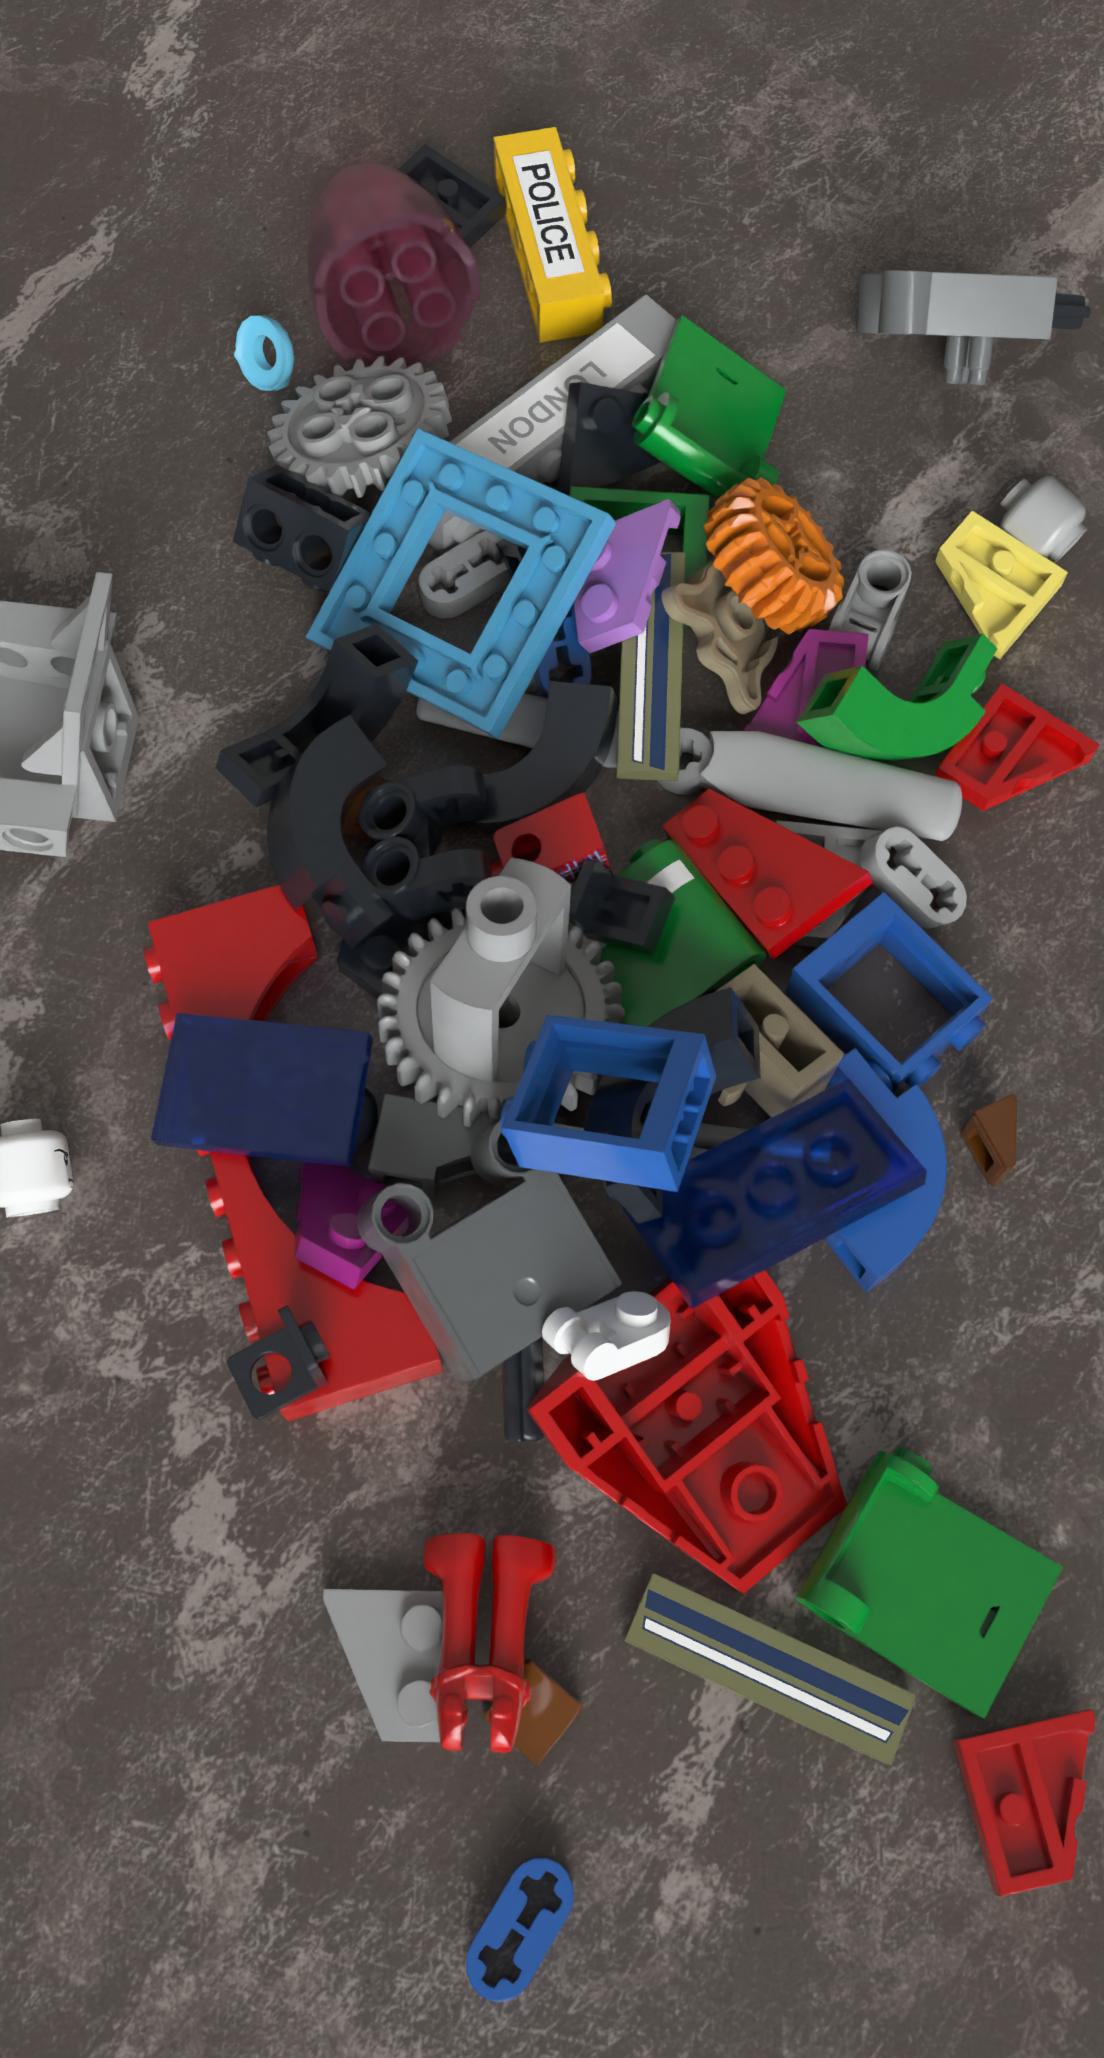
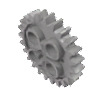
[267,356,452,497]

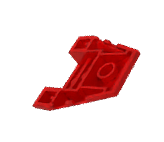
[526,1241,847,1594]

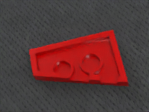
[662,789,873,960]

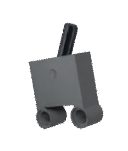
[357,1120,622,1442]

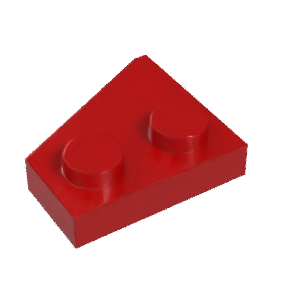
[934,684,1100,811]
[953,1709,1096,1897]

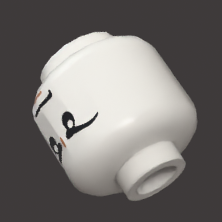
[0,1119,73,1217]

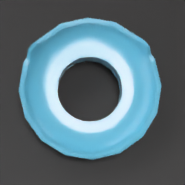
[234,315,294,391]

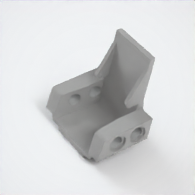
[0,572,139,857]

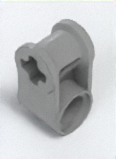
[828,549,912,670]

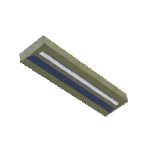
[616,551,685,781]
[624,1573,916,1765]

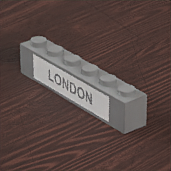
[428,294,676,555]

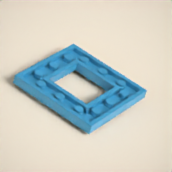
[306,428,617,740]

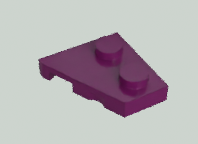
[743,629,869,748]
[294,1148,409,1289]

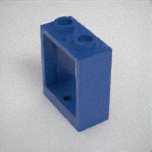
[785,892,993,1095]
[500,1015,717,1192]

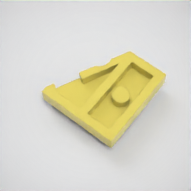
[935,511,1068,659]

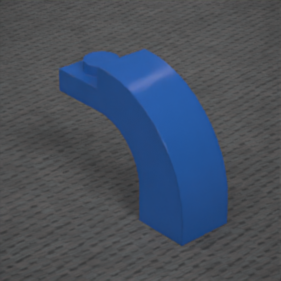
[825,1048,947,1293]

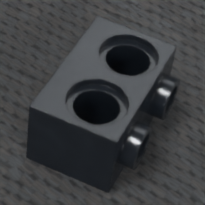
[233,464,372,592]

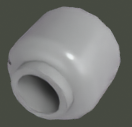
[999,476,1087,563]

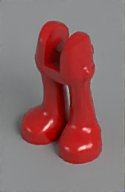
[423,1533,557,1753]

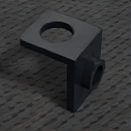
[227,1305,330,1420]

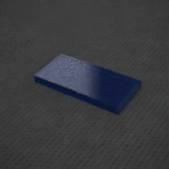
[622,1079,927,1309]

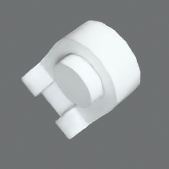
[542,1291,671,1381]

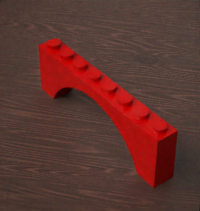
[143,885,443,1421]

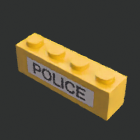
[493,127,612,343]

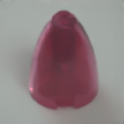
[307,162,481,368]

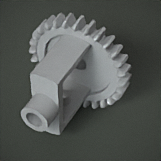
[377,858,625,1127]

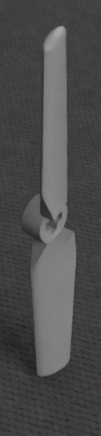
[416,694,962,841]

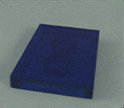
[151,1013,373,1167]

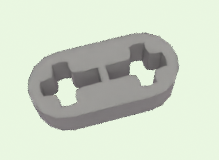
[419,530,511,619]
[860,827,967,929]

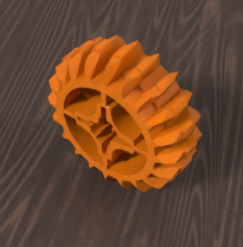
[704,477,845,634]

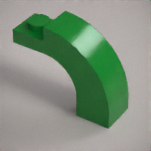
[796,633,998,763]

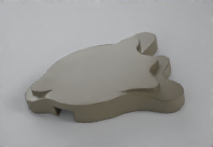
[662,559,778,715]

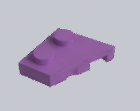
[574,499,681,653]

